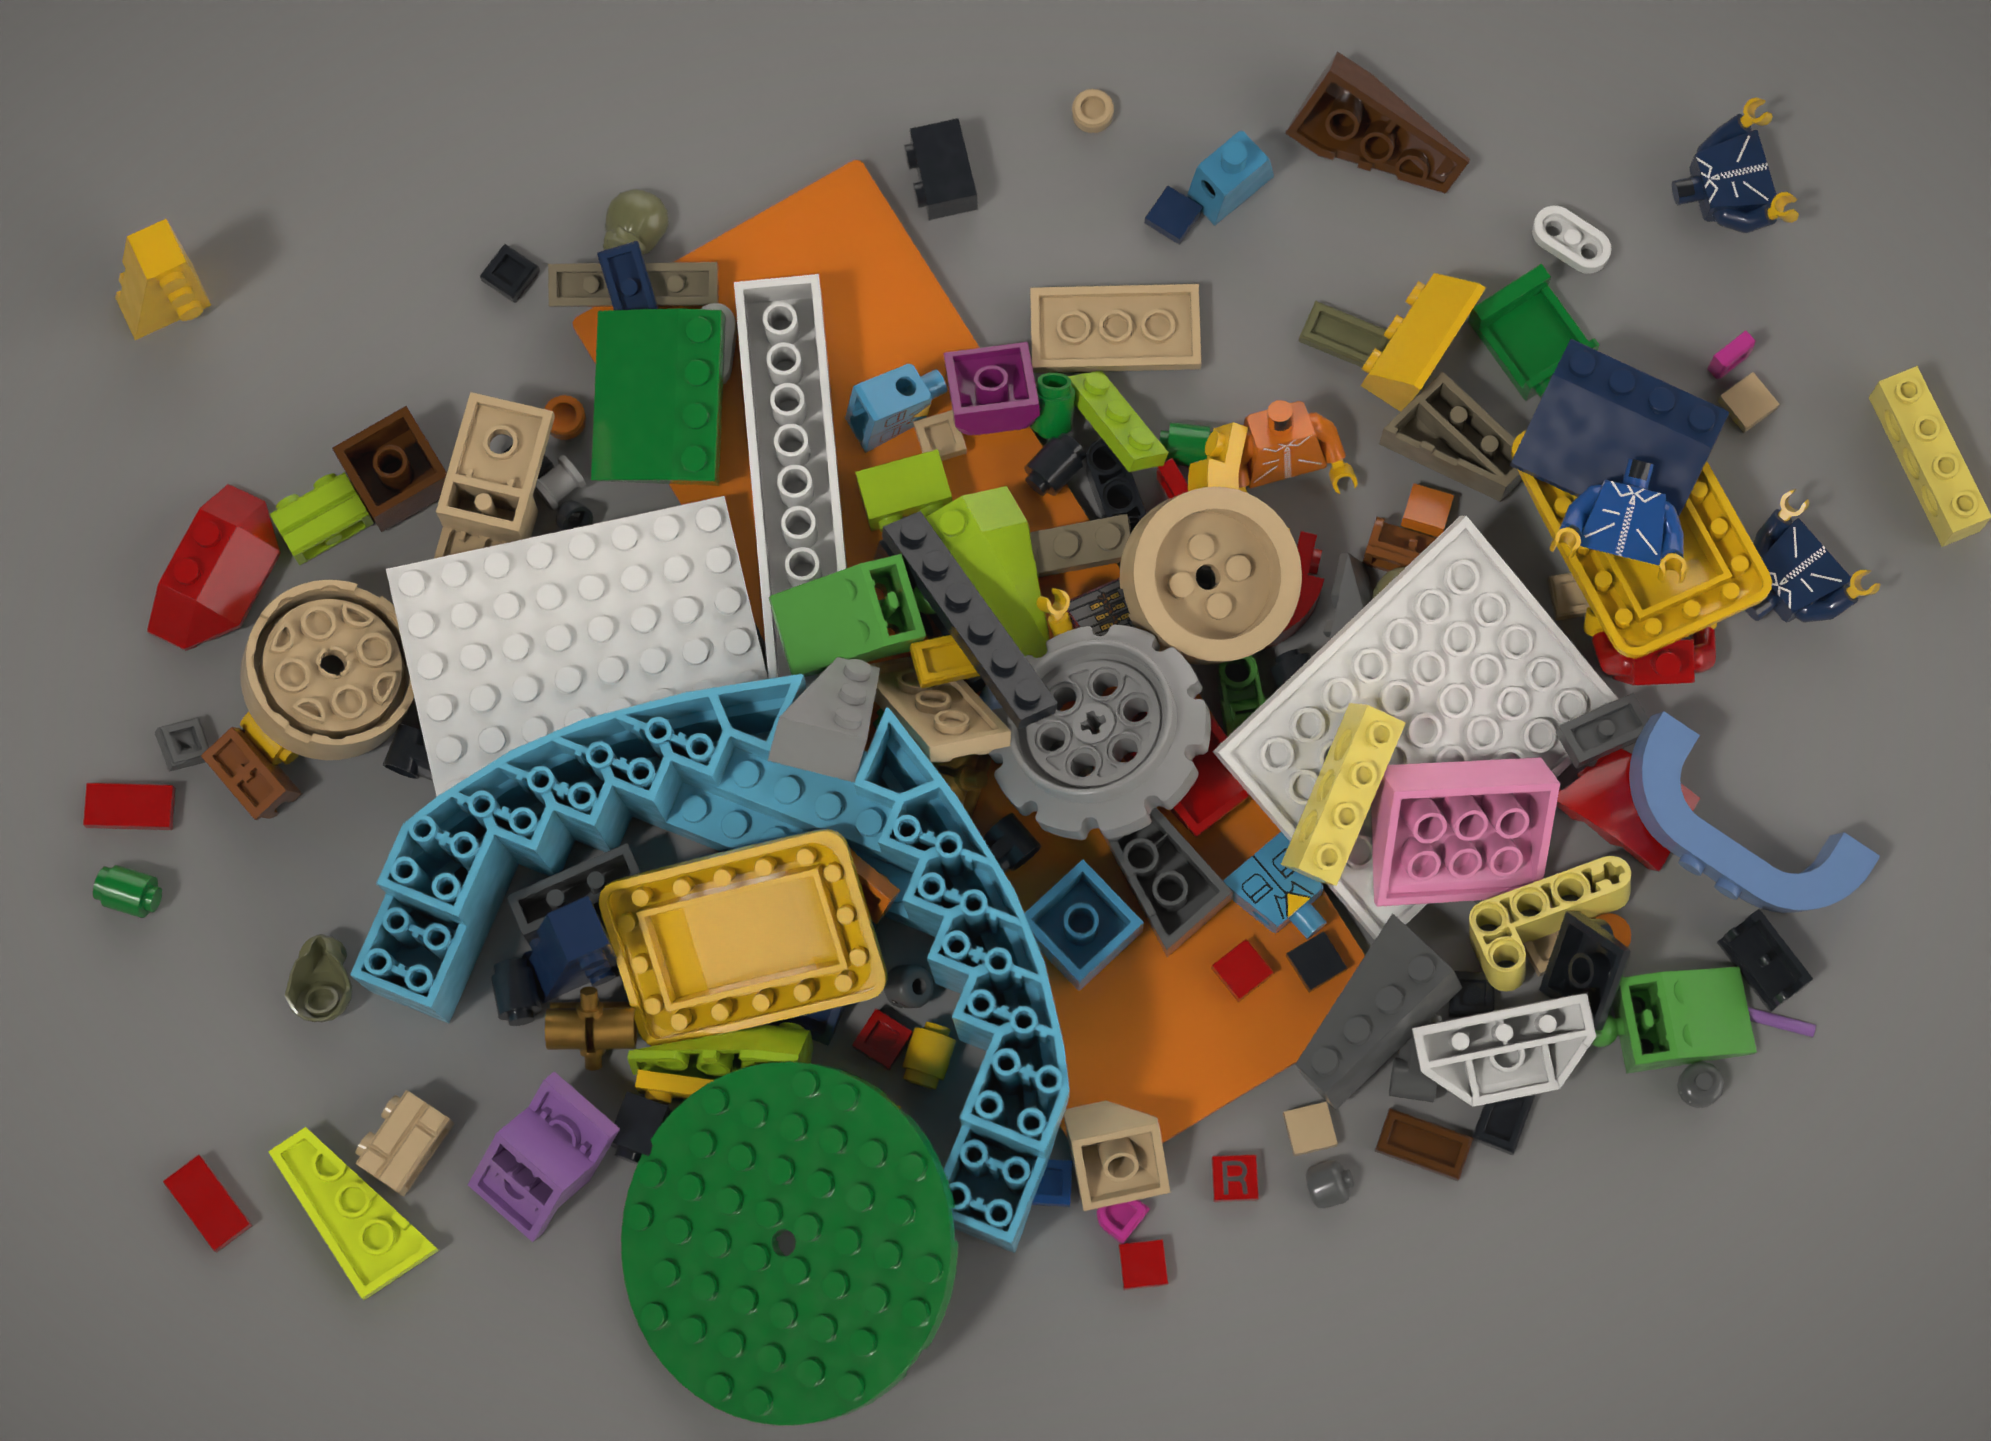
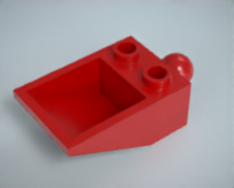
[1123,697,1250,838]

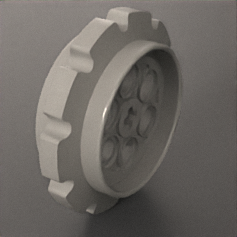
[989,625,1211,840]

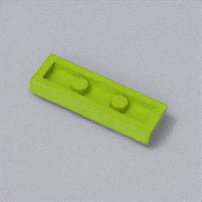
[1068,370,1169,472]

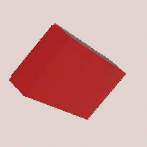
[83,783,176,830]
[163,1154,253,1253]

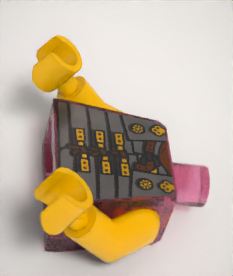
[1036,578,1135,637]

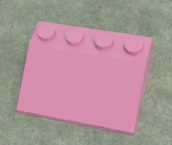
[1371,757,1560,907]

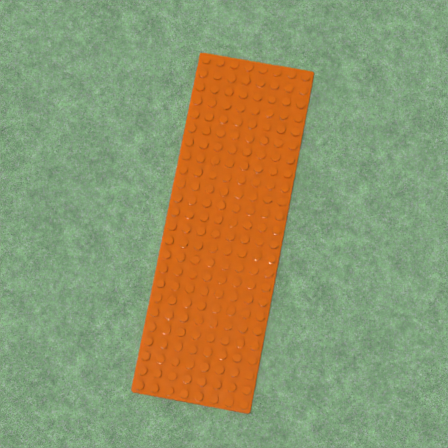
[573,160,1365,1144]

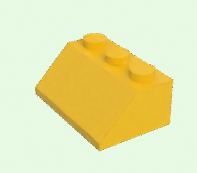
[1360,273,1486,412]

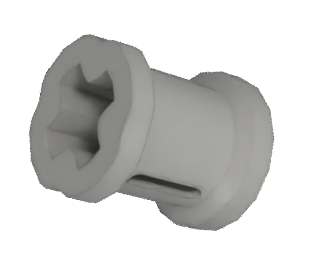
[534,455,587,511]

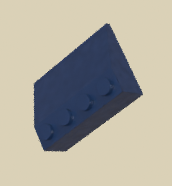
[1510,339,1730,518]

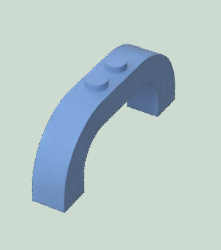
[1629,711,1880,913]

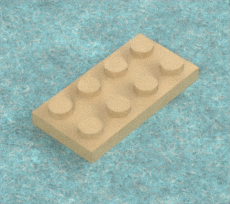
[1030,284,1201,373]
[869,656,1011,763]

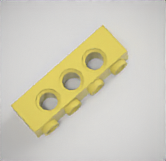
[1869,366,1991,547]
[1281,703,1406,886]

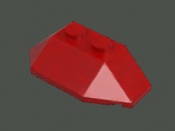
[147,484,281,651]

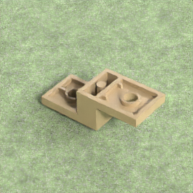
[434,392,555,559]

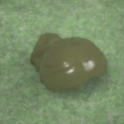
[603,189,668,255]
[285,934,352,1022]

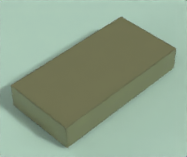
[1298,301,1389,367]

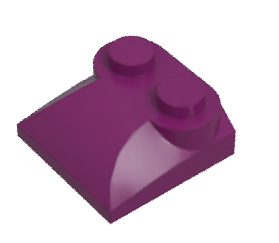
[944,342,1040,435]

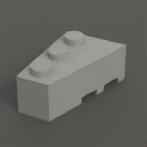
[768,657,880,783]

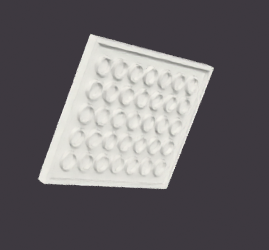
[386,496,768,797]
[1213,516,1618,940]

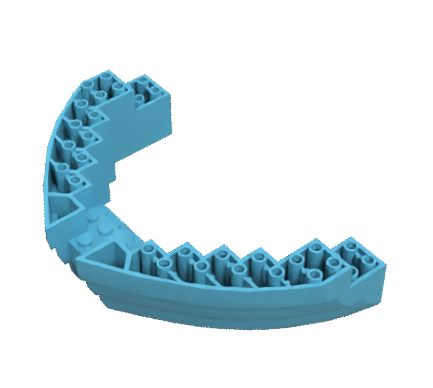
[350,674,1069,1253]

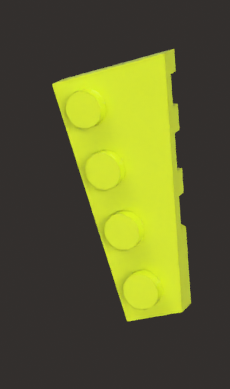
[268,1127,440,1300]

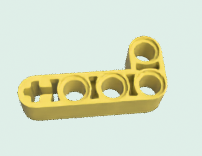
[1469,856,1631,992]

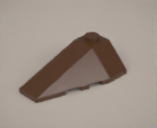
[1285,51,1470,194]

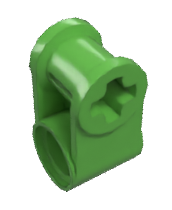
[1217,655,1266,737]

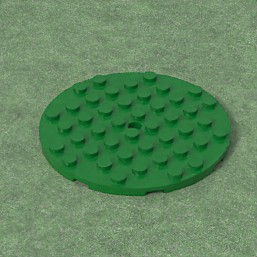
[621,1062,958,1425]

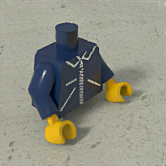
[1672,98,1799,233]
[1745,489,1880,623]

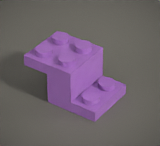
[467,1072,620,1242]

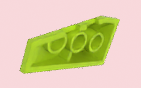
[925,486,1050,658]
[627,1023,814,1080]

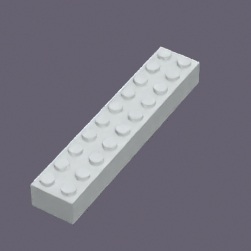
[734,274,847,689]

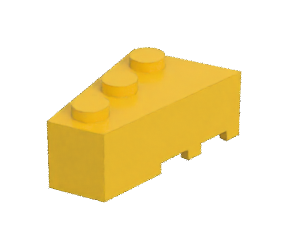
[115,219,212,340]

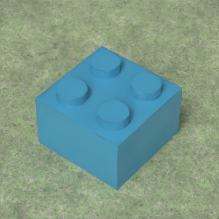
[1024,859,1144,991]

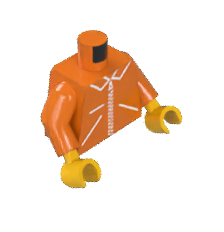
[1238,400,1358,494]

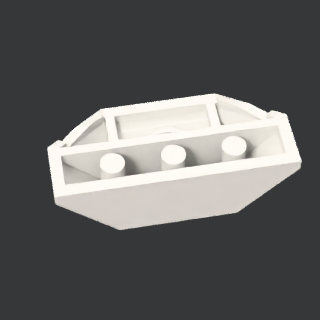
[1412,993,1596,1107]

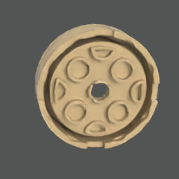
[1120,487,1302,665]
[240,580,414,760]

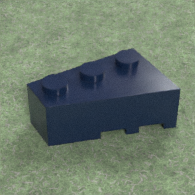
[522,896,619,1003]

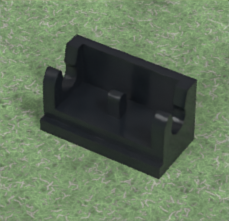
[1717,909,1813,1012]

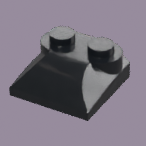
[1539,911,1631,1030]

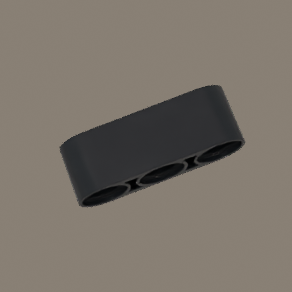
[1086,439,1147,531]

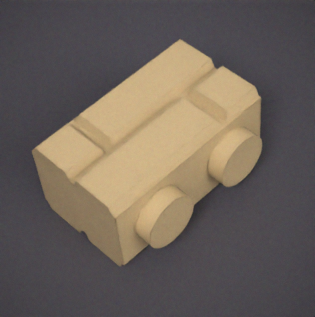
[355,1090,454,1197]

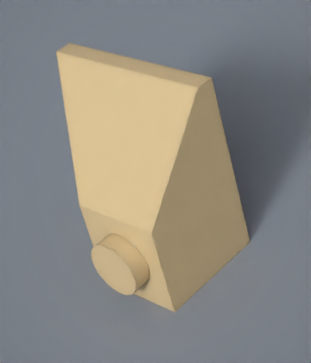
[1064,1101,1171,1211]

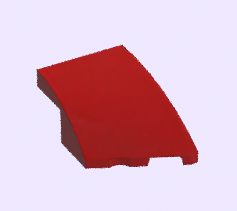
[1556,749,1700,872]

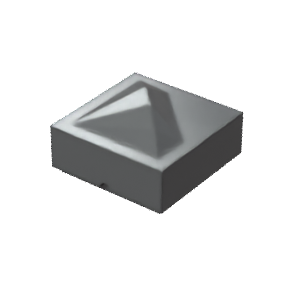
[155,717,209,772]

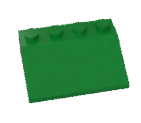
[591,308,726,486]

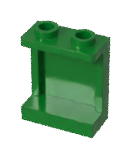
[1468,263,1600,401]

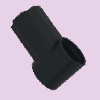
[383,724,433,781]
[984,813,1041,874]

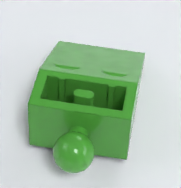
[768,554,935,677]
[1591,967,1757,1074]

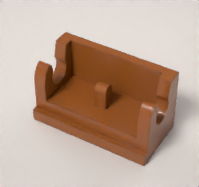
[1363,517,1436,572]
[201,727,302,820]

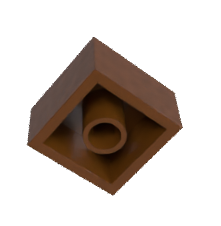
[332,406,447,533]

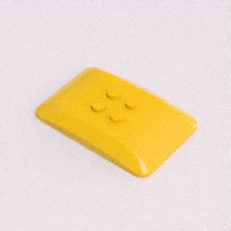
[1511,430,1772,658]
[599,829,888,1046]

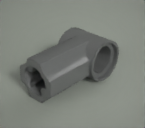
[1389,1015,1442,1102]

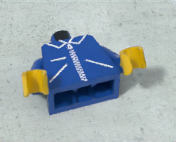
[1550,458,1687,583]

